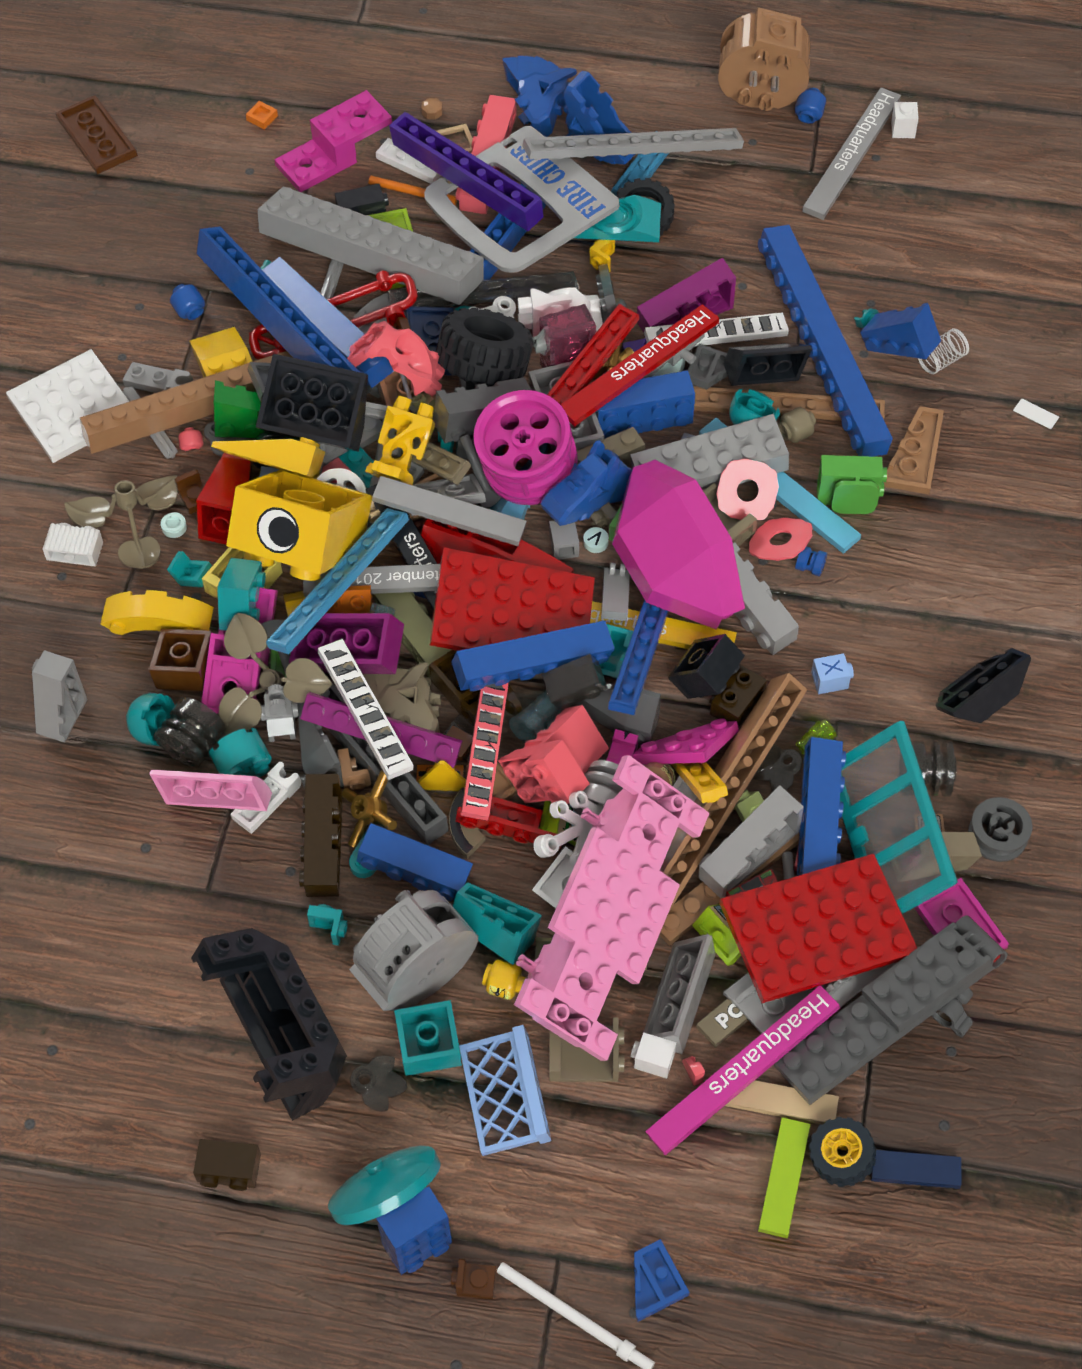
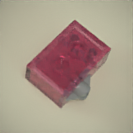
[532,304,596,368]

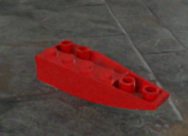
[421,519,574,573]

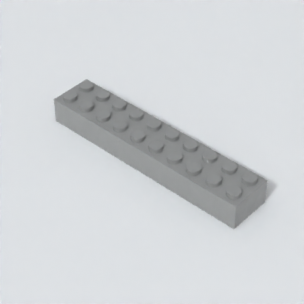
[257,186,484,305]

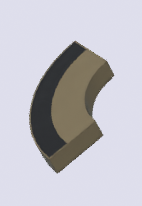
[449,787,485,859]

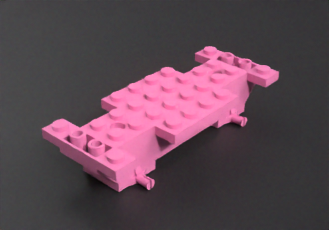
[514,755,709,1061]

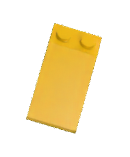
[211,437,325,479]

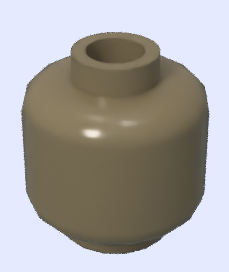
[778,407,816,443]

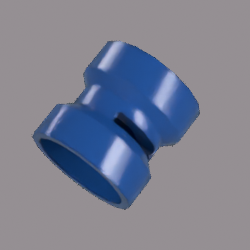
[795,546,828,577]

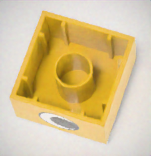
[226,469,372,581]

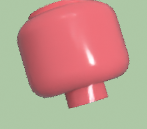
[178,427,203,451]

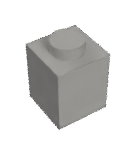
[549,521,579,560]

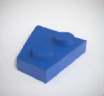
[634,1239,690,1322]

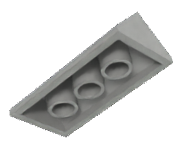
[644,934,716,1054]

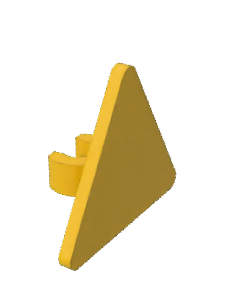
[417,761,466,791]

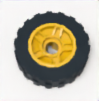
[809,1117,876,1187]

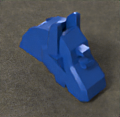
[502,56,577,137]
[563,71,635,165]
[541,440,632,526]

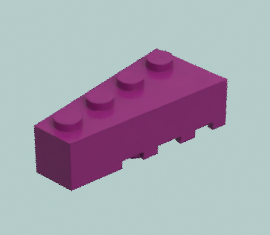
[637,258,736,333]

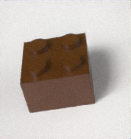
[149,629,212,691]

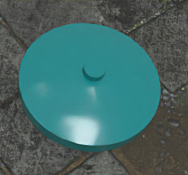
[328,1146,441,1225]

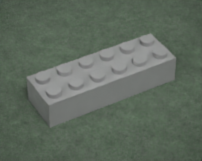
[630,414,789,489]

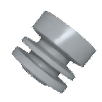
[572,760,623,816]

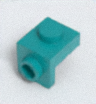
[167,551,212,587]
[307,904,348,946]

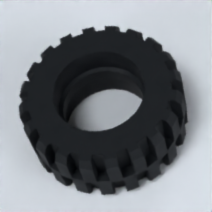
[436,308,534,387]

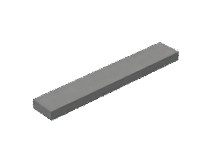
[372,476,527,546]

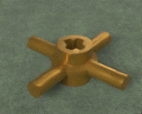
[342,770,397,848]

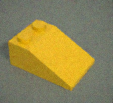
[189,327,253,377]

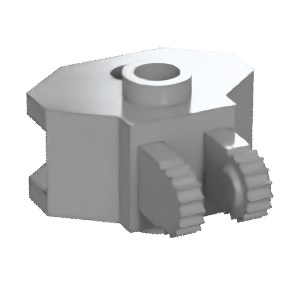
[261,684,298,742]

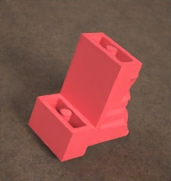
[498,705,609,804]

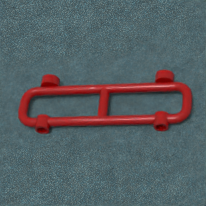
[249,271,418,360]

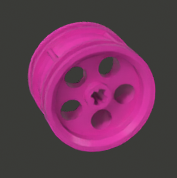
[474,390,578,505]

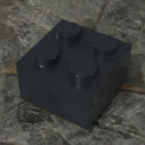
[668,634,745,699]

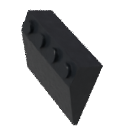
[256,354,368,452]

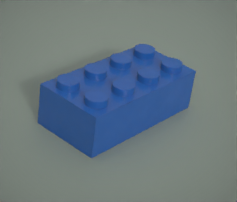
[595,370,695,439]

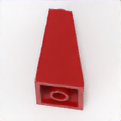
[196,453,252,545]

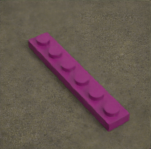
[300,692,463,768]

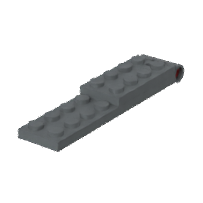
[774,916,1008,1105]

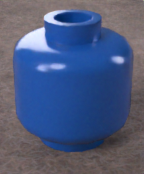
[794,88,826,124]
[170,284,205,320]

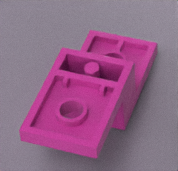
[274,90,392,192]
[200,588,278,714]

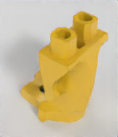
[365,396,435,486]

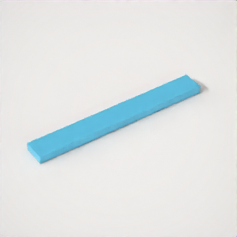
[699,418,861,554]

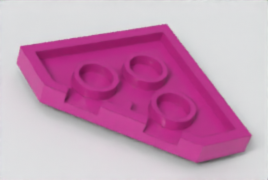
[632,719,739,765]

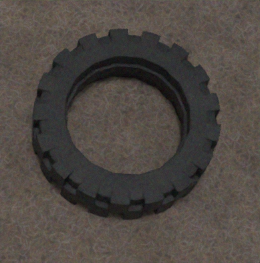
[617,178,675,236]

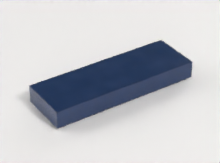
[871,1150,961,1189]

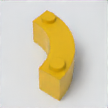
[100,590,214,635]

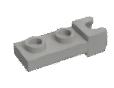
[123,362,194,393]

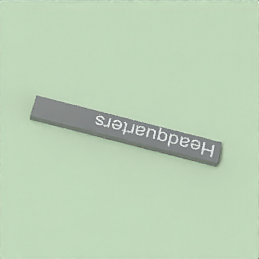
[802,88,901,220]

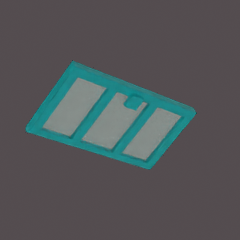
[840,721,958,914]

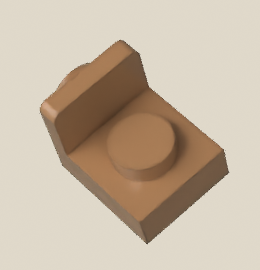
[337,748,371,791]

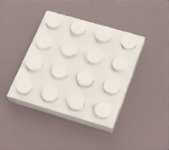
[6,349,129,463]

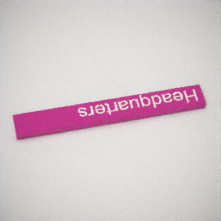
[645,985,840,1156]

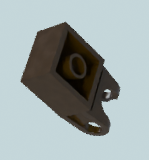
[429,650,523,727]

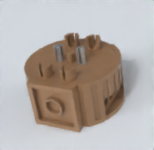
[718,7,810,111]

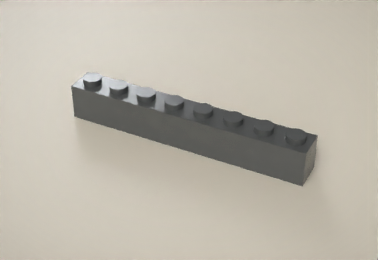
[321,674,448,845]

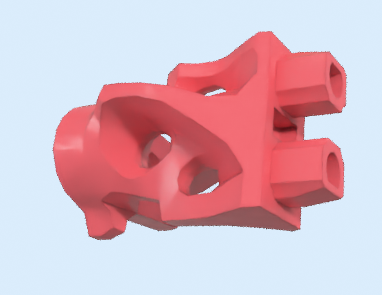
[347,321,445,397]

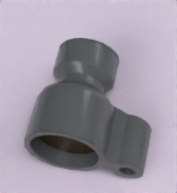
[931,988,973,1037]

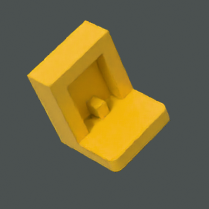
[590,239,615,272]

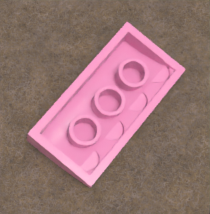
[150,770,272,811]

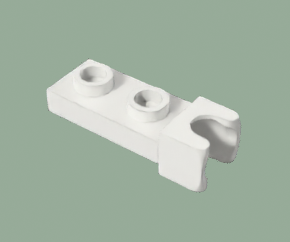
[230,762,301,834]

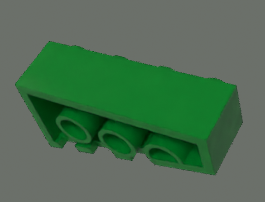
[214,380,298,439]

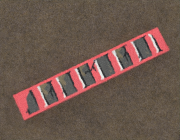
[461,682,509,821]

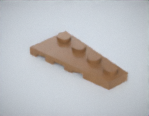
[884,406,944,495]

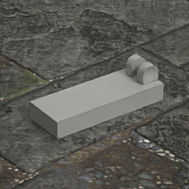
[601,562,630,621]

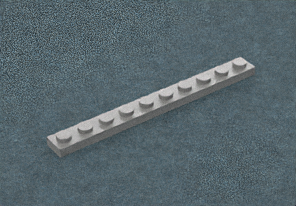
[523,128,744,160]

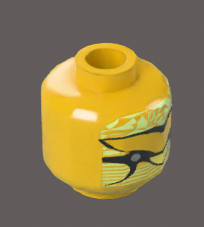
[482,959,526,1000]

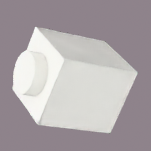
[891,102,918,138]
[631,1032,676,1079]

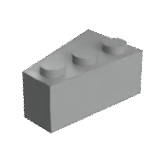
[32,650,88,743]

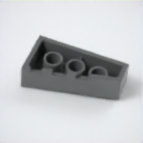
[433,378,531,443]

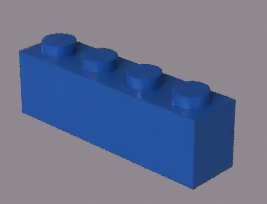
[356,823,473,901]

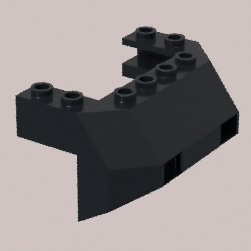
[191,928,347,1121]

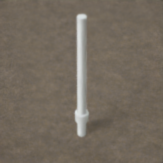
[497,1262,655,1369]

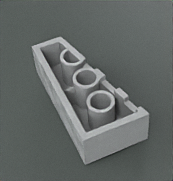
[733,542,799,655]
[698,785,804,898]

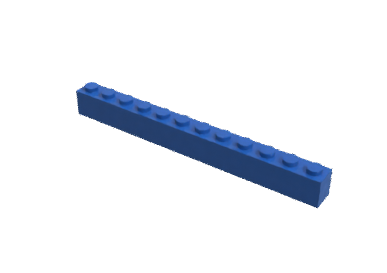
[758,225,893,457]
[197,227,359,372]

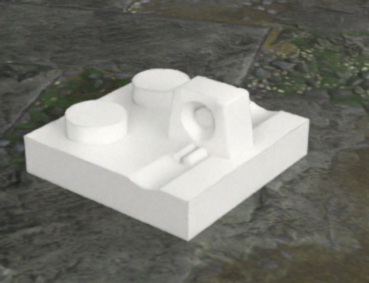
[532,846,574,908]

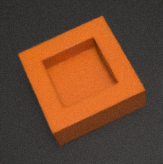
[246,101,278,130]

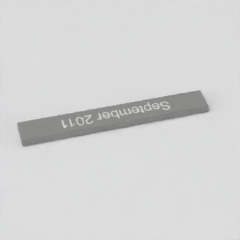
[303,564,440,597]

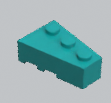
[453,882,542,965]

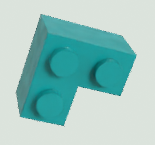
[217,558,266,631]

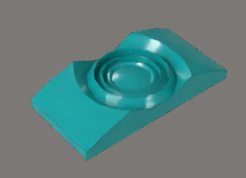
[574,195,661,242]

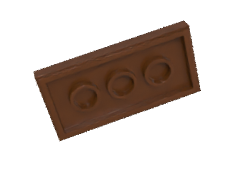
[55,95,138,174]

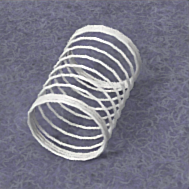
[918,328,969,374]

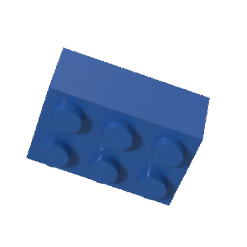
[376,1186,452,1275]

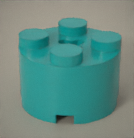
[209,728,272,777]

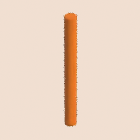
[368,175,457,205]

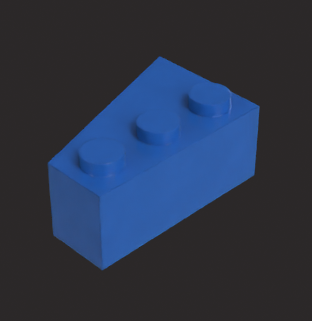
[860,303,941,359]

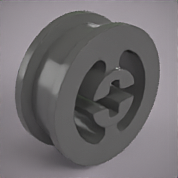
[968,797,1032,862]

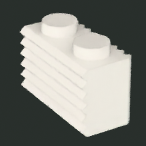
[43,523,103,567]

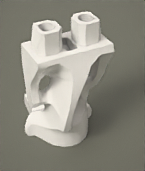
[518,287,603,338]

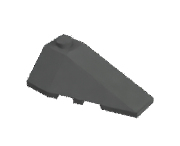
[557,679,661,745]
[297,702,344,789]

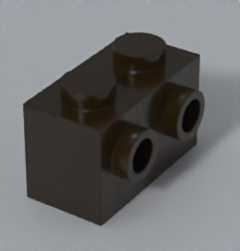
[709,664,767,728]
[193,1139,261,1191]

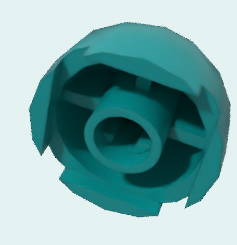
[729,389,780,425]
[126,693,177,746]

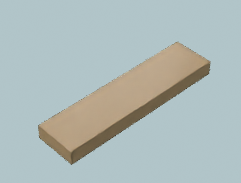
[725,1080,839,1125]

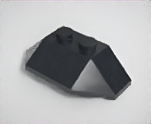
[936,648,1031,723]

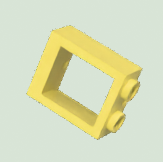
[202,547,283,599]

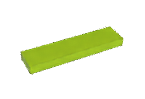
[758,1117,810,1238]

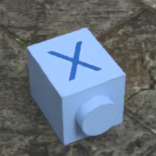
[811,653,854,694]

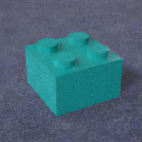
[394,1000,462,1076]

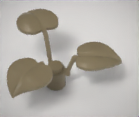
[64,475,178,569]
[219,613,333,735]

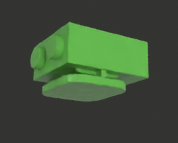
[817,455,887,514]

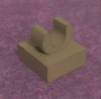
[590,502,617,529]

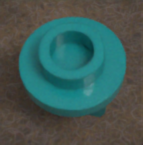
[854,308,879,329]

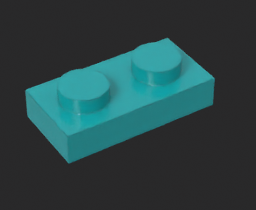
[338,447,374,489]

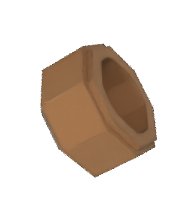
[421,98,443,120]

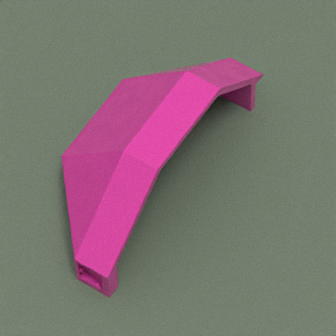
[612,460,745,630]

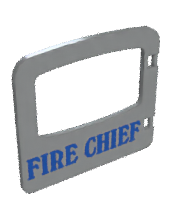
[424,126,620,273]

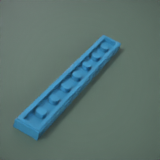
[266,508,409,654]

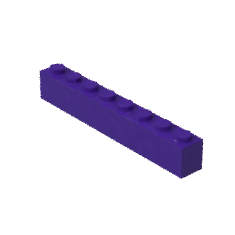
[389,112,544,231]

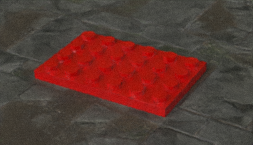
[429,548,595,675]
[719,854,917,1003]

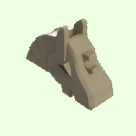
[363,662,441,734]

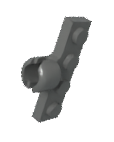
[595,264,627,323]

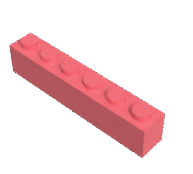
[456,95,517,214]

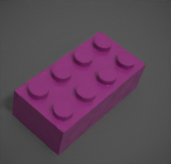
[289,613,404,674]

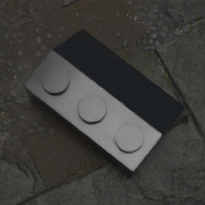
[723,343,812,386]

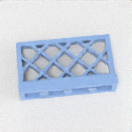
[459,1025,552,1156]

